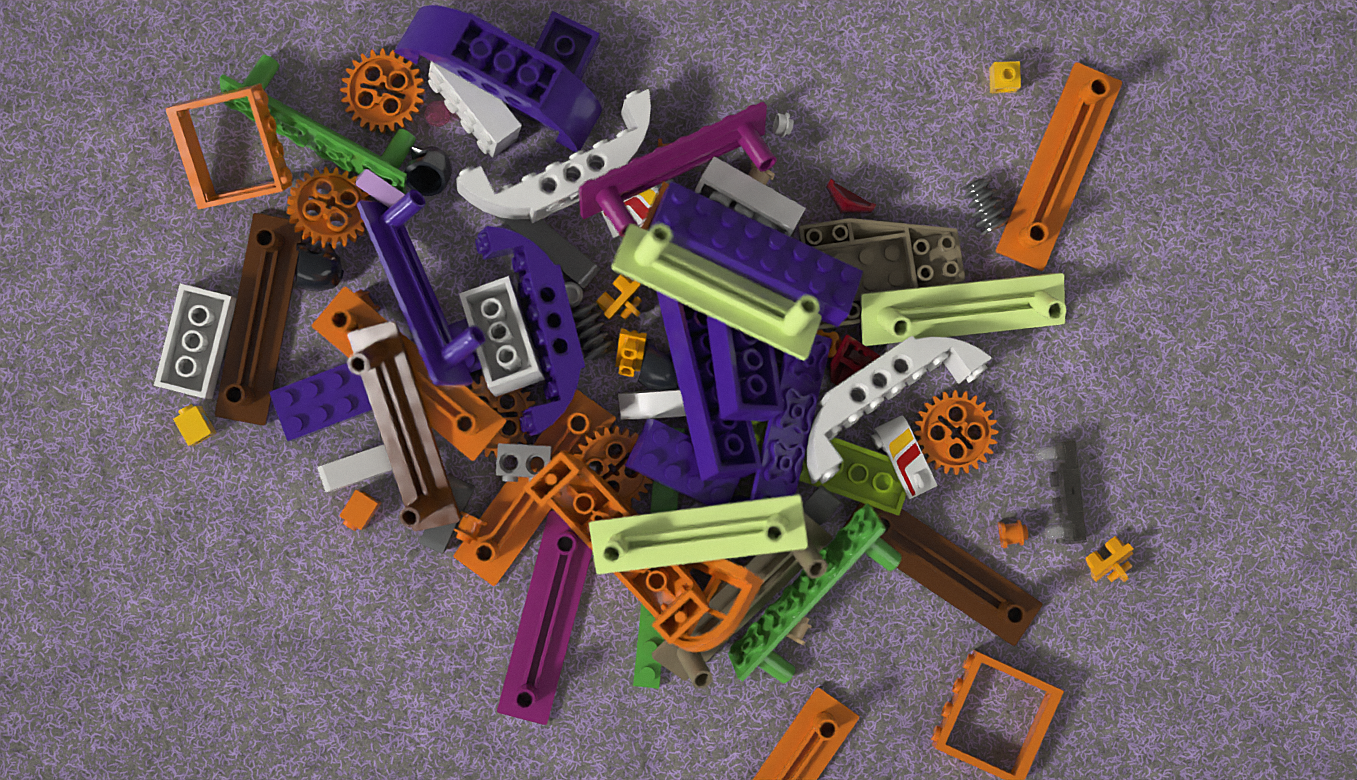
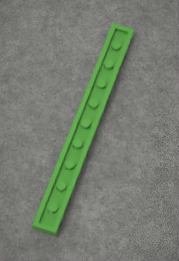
[633,427,685,689]

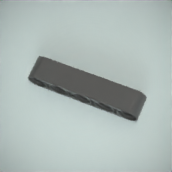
[496,216,601,289]

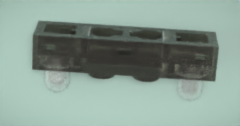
[1035,438,1087,545]

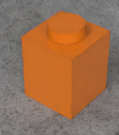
[339,489,381,531]

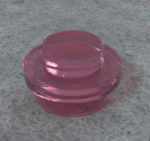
[425,101,451,127]

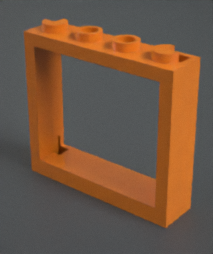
[165,84,292,209]
[931,650,1064,780]

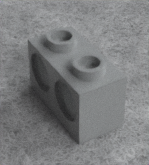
[496,443,553,482]

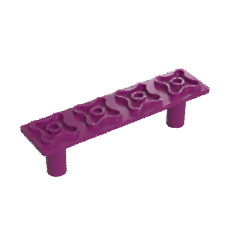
[579,101,777,237]
[497,510,592,725]

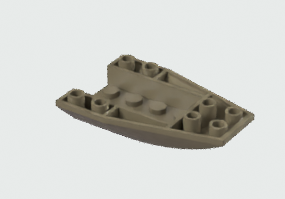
[798,218,965,330]

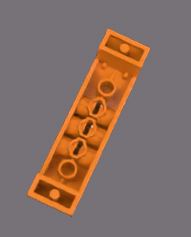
[523,451,710,644]

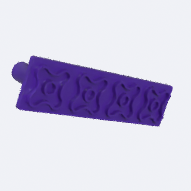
[357,189,486,385]
[729,334,832,504]

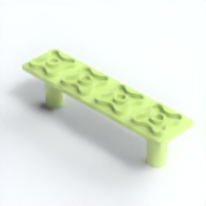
[612,224,822,360]
[860,273,1066,346]
[589,495,808,574]

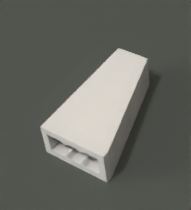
[317,445,393,492]

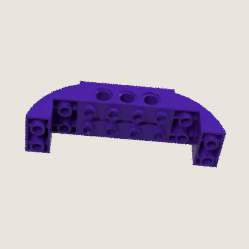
[394,5,603,152]
[475,226,585,437]

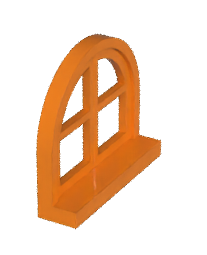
[673,559,764,652]

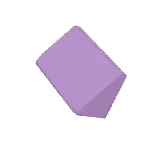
[355,169,405,208]

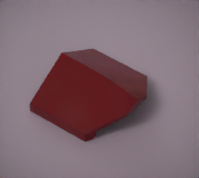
[826,179,876,214]
[829,334,881,386]

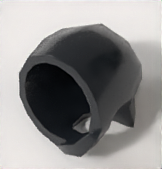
[404,146,452,196]
[295,242,344,292]
[638,339,679,391]

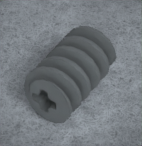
[960,178,1010,236]
[572,303,617,361]

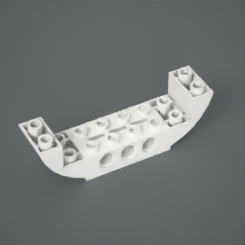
[457,89,651,223]
[806,336,991,484]

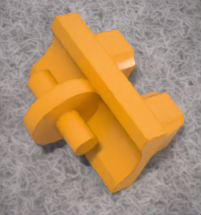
[596,273,642,320]
[615,328,647,377]
[1085,536,1134,583]

